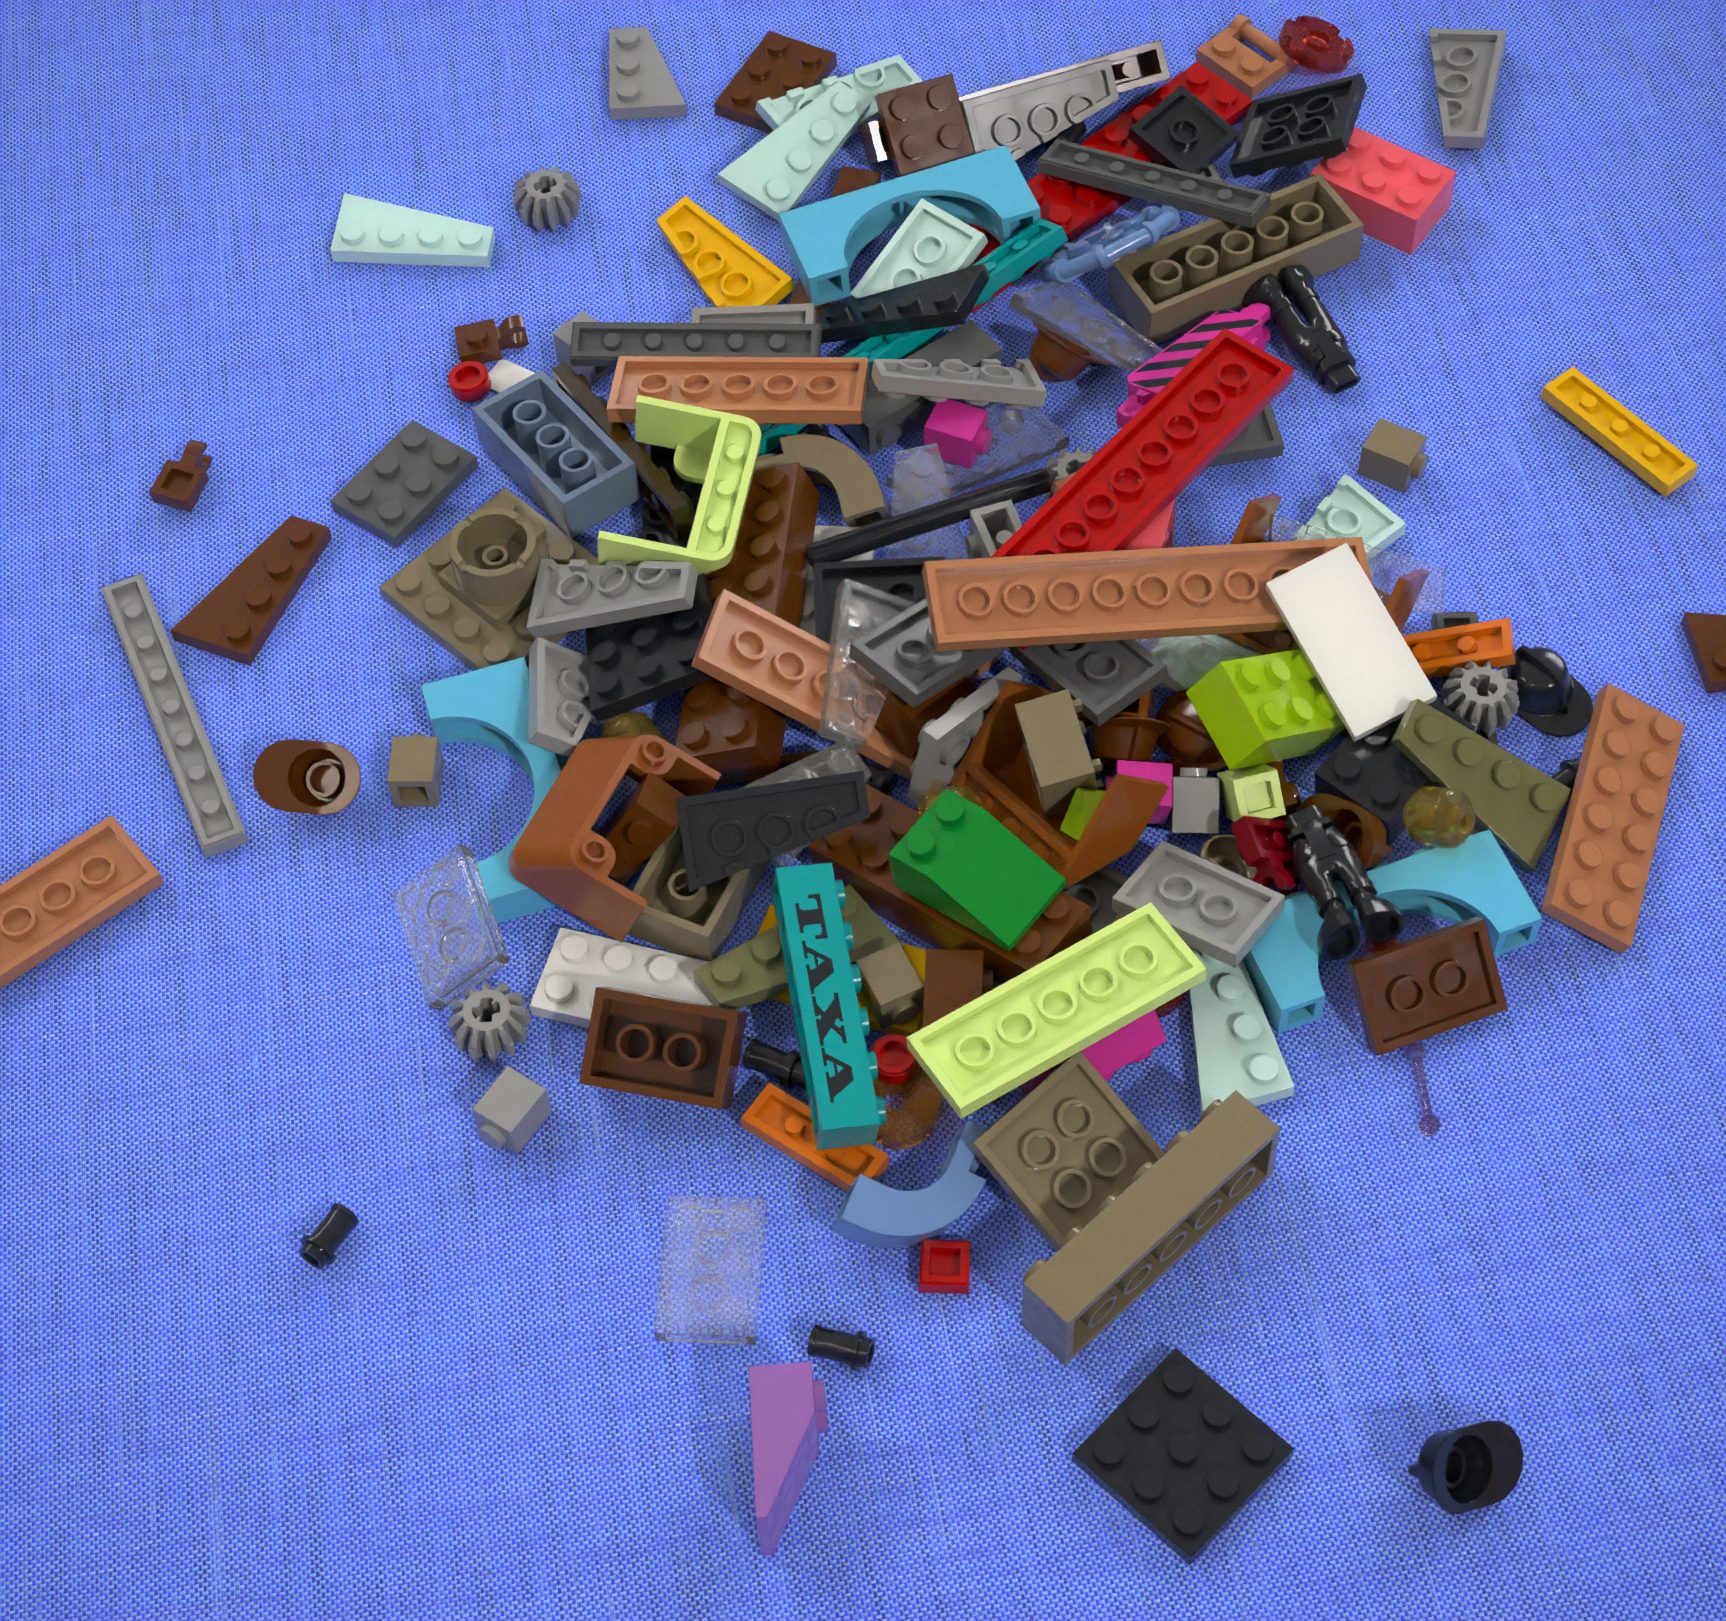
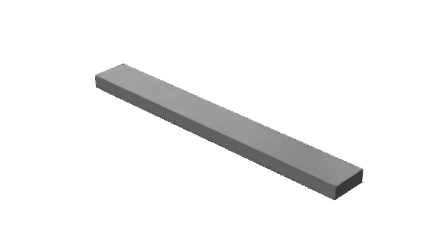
[101,573,249,858]

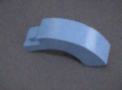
[831,1120,986,1248]

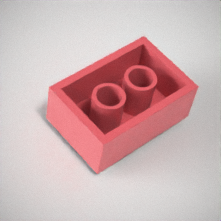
[1310,126,1456,255]

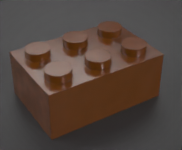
[579,987,748,1110]

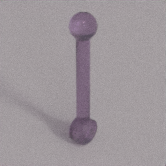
[1406,1042,1440,1136]

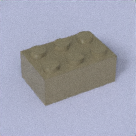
[628,820,772,962]

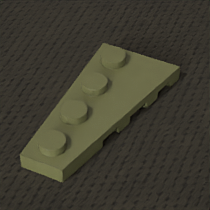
[1391,699,1571,872]
[693,884,904,1009]

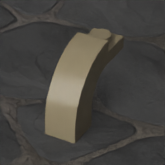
[754,434,892,527]

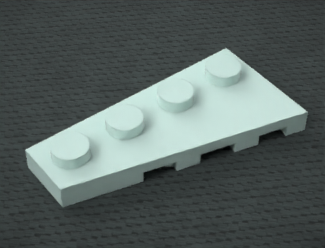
[717,81,871,222]
[330,193,495,268]
[1293,473,1406,561]
[1188,946,1295,1115]

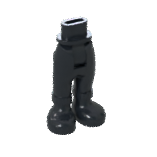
[1242,265,1361,394]
[1286,805,1405,960]

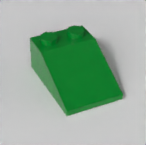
[888,788,1067,952]

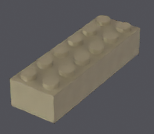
[1108,174,1364,347]
[1022,1090,1281,1365]

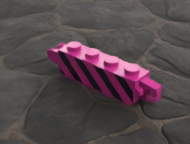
[1116,303,1270,428]

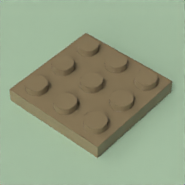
[968,1051,1166,1252]

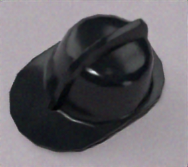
[1498,645,1593,737]
[1408,1421,1524,1515]

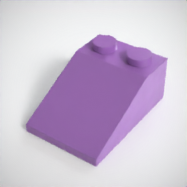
[749,1362,828,1555]

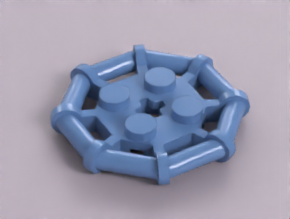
[1036,206,1180,284]

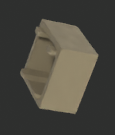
[1015,689,1104,821]

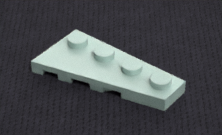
[755,55,923,137]

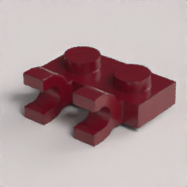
[1230,816,1306,897]

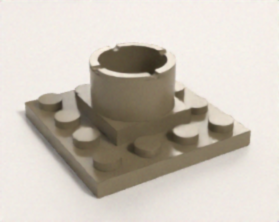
[379,487,598,671]

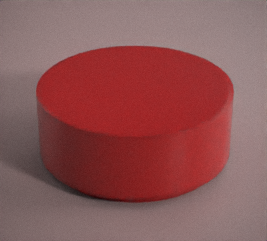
[448,361,491,402]
[870,1034,918,1084]

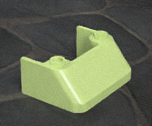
[598,395,761,575]

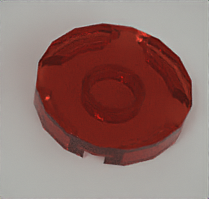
[1278,15,1355,74]

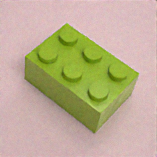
[1186,649,1346,770]

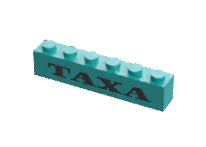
[772,863,886,1150]

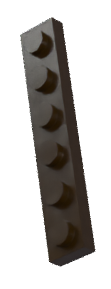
[552,362,694,541]

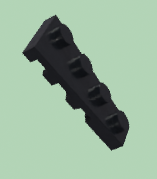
[818,263,991,344]

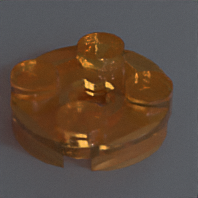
[873,1063,942,1150]

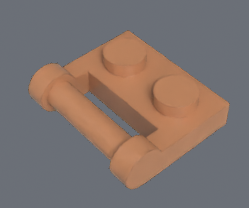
[1196,14,1300,99]

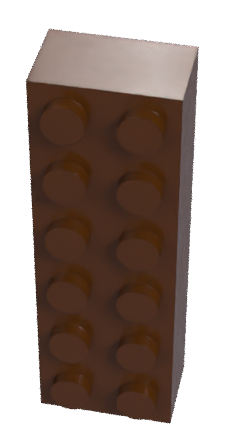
[807,783,1093,984]

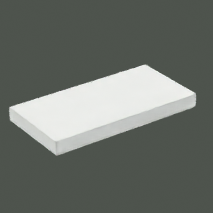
[1265,543,1437,742]

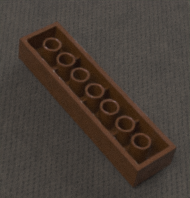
[675,462,820,787]

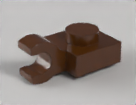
[454,315,529,364]
[149,439,212,512]

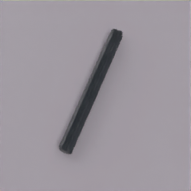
[806,468,1052,568]

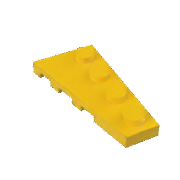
[656,196,795,307]

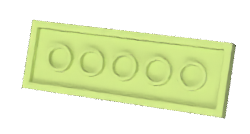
[907,902,1207,1119]

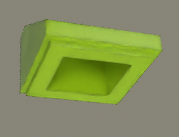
[1060,787,1106,840]

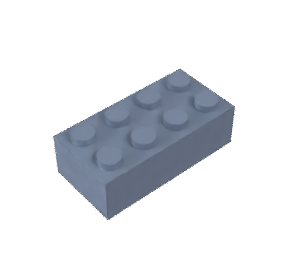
[471,370,641,539]

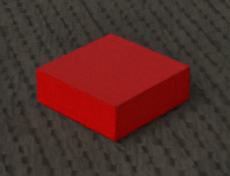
[919,1239,971,1294]

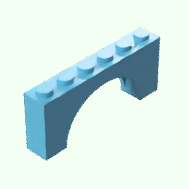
[779,145,1041,307]
[421,657,566,925]
[1243,829,1542,1034]

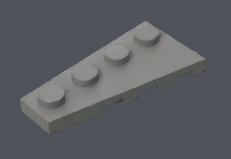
[1429,28,1507,149]
[960,60,1119,160]
[871,359,1047,410]

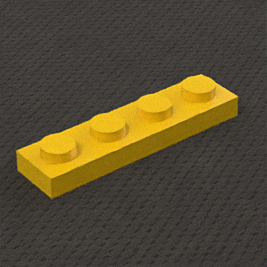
[1541,367,1698,497]

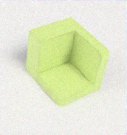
[1217,764,1286,822]

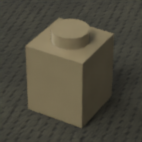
[1358,418,1429,493]
[387,734,444,807]
[856,942,924,1029]

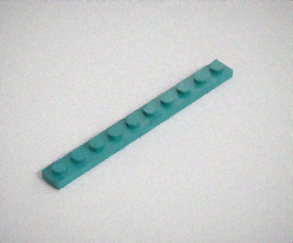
[758,218,1068,457]

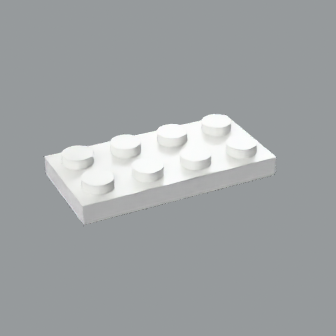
[529,927,713,1029]

